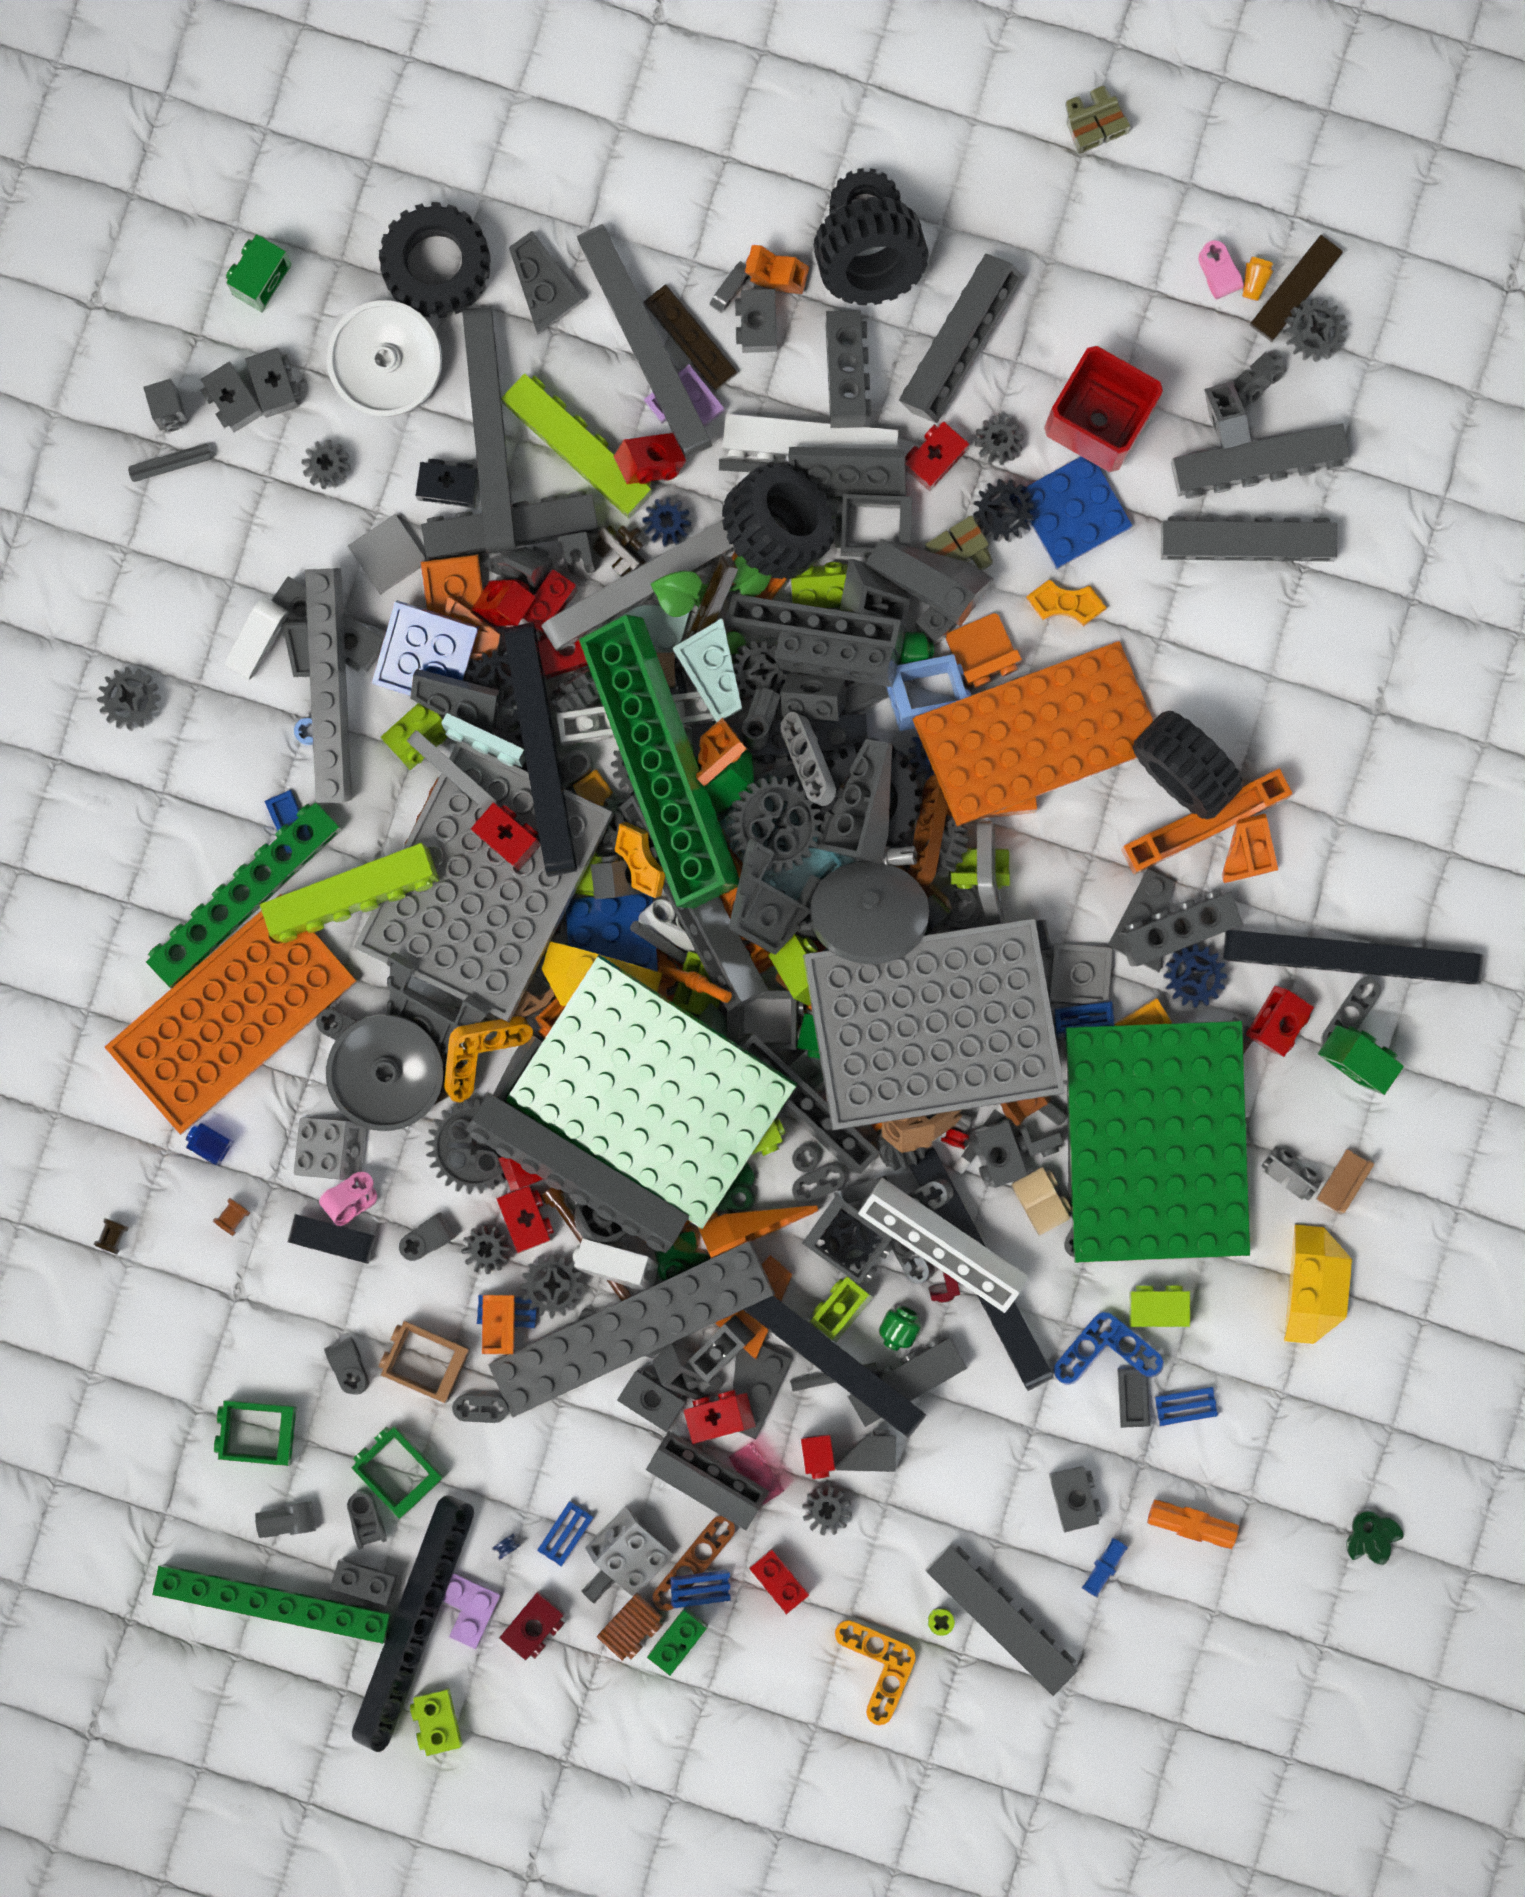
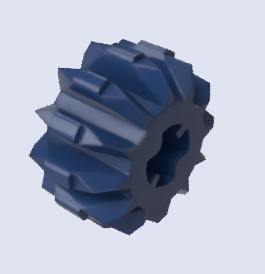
[642,497,692,547]

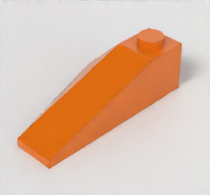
[697,1205,819,1258]

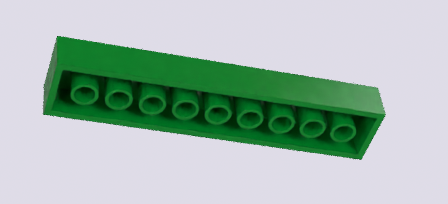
[579,614,740,909]

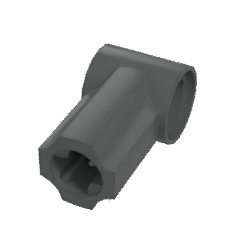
[742,688,781,750]
[255,1502,316,1538]

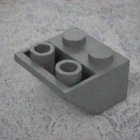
[840,559,910,627]

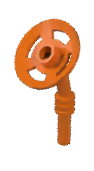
[657,948,732,1003]

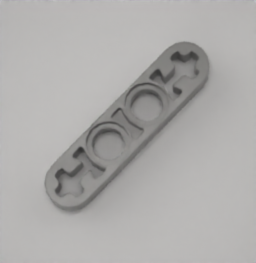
[781,712,836,806]
[406,730,498,811]

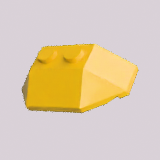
[542,941,662,1006]
[1284,1224,1352,1344]

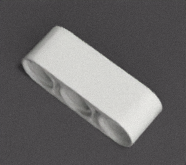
[225,596,289,680]
[638,899,696,953]

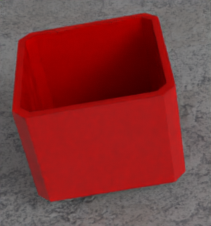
[1044,346,1163,472]

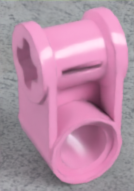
[1198,240,1244,300]
[319,1172,377,1226]

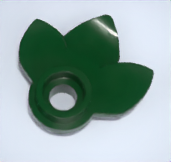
[715,1162,755,1213]
[655,1230,710,1282]
[1346,1510,1404,1565]

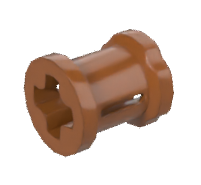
[213,1198,251,1236]

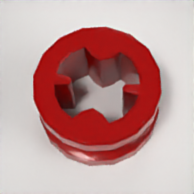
[940,1129,970,1150]

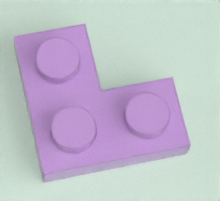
[644,365,725,427]
[443,1573,501,1649]

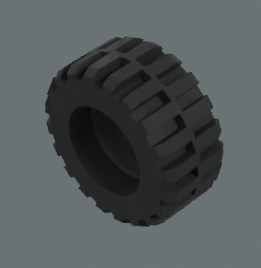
[813,196,929,306]
[379,202,491,318]
[722,464,836,579]
[1133,711,1243,819]
[811,738,922,846]

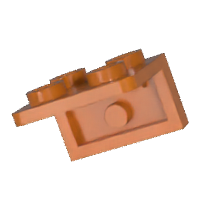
[946,613,1022,688]

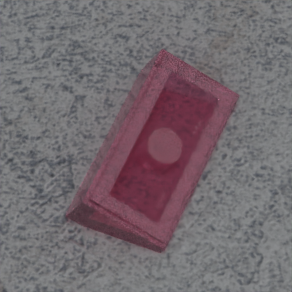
[728,1441,785,1505]

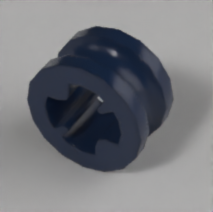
[492,1533,521,1560]

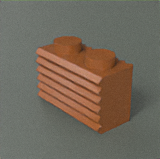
[596,1592,663,1661]

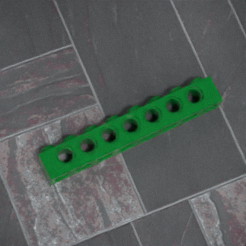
[146,802,342,988]
[152,1564,392,1644]

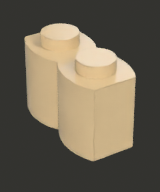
[1011,1167,1072,1236]

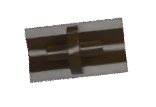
[592,525,647,577]

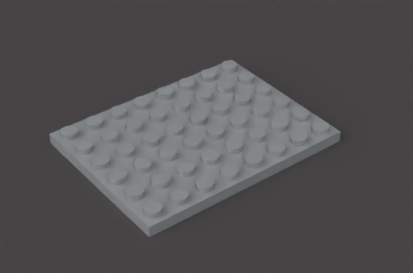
[354,742,614,1023]
[803,919,1065,1131]

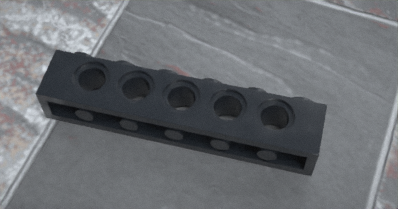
[692,713,868,764]

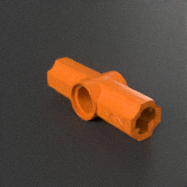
[1147,1499,1239,1549]

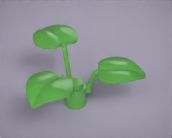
[650,556,771,664]

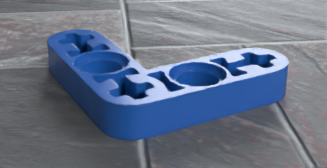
[1054,1312,1164,1385]

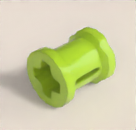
[928,1608,955,1636]

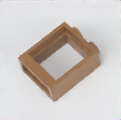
[378,1321,470,1403]

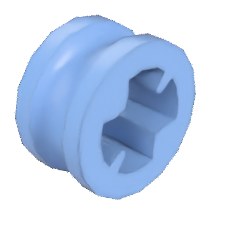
[294,718,313,745]

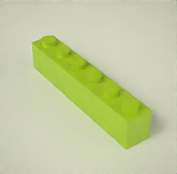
[501,373,652,519]
[260,843,440,943]

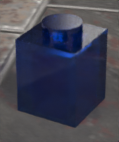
[185,1123,234,1166]

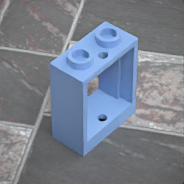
[886,654,971,731]

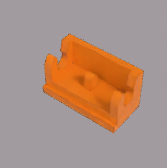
[482,1295,515,1354]

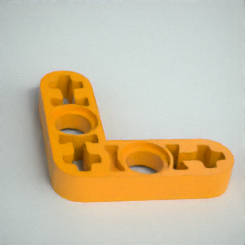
[444,1016,533,1102]
[835,1620,916,1725]

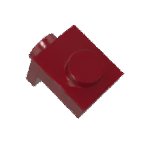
[928,1271,960,1303]

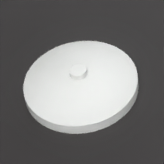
[327,300,442,417]

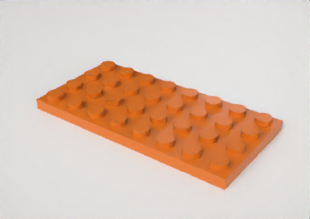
[912,641,1153,827]
[104,894,357,1135]

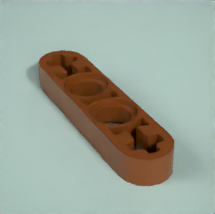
[908,775,948,886]
[653,1515,735,1611]

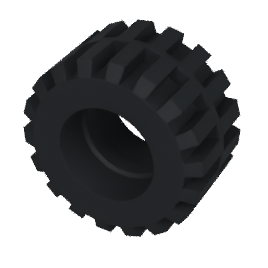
[829,168,902,214]

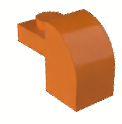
[745,245,809,294]

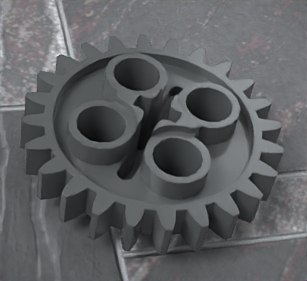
[727,776,822,873]
[425,1099,505,1194]

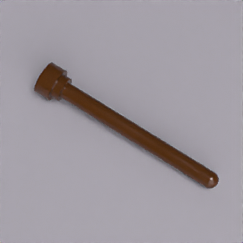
[540,1188,632,1301]

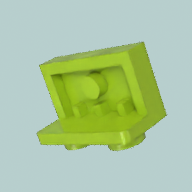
[791,561,848,608]
[380,703,448,770]
[950,848,1010,889]

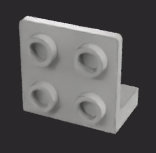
[294,1117,367,1182]
[585,1507,673,1596]

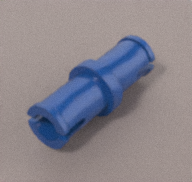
[1081,1538,1128,1598]

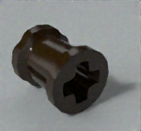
[93,1218,129,1255]

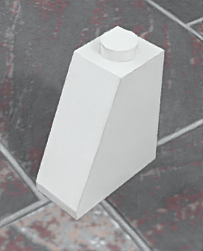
[573,1238,658,1291]

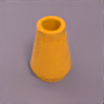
[1242,257,1274,301]

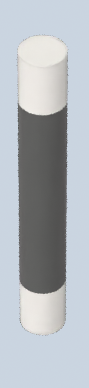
[952,1104,1005,1175]

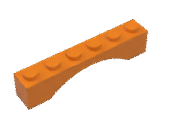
[1121,768,1293,875]

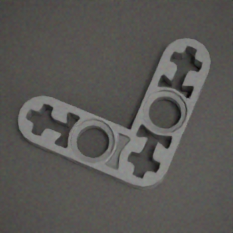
[977,821,1004,926]

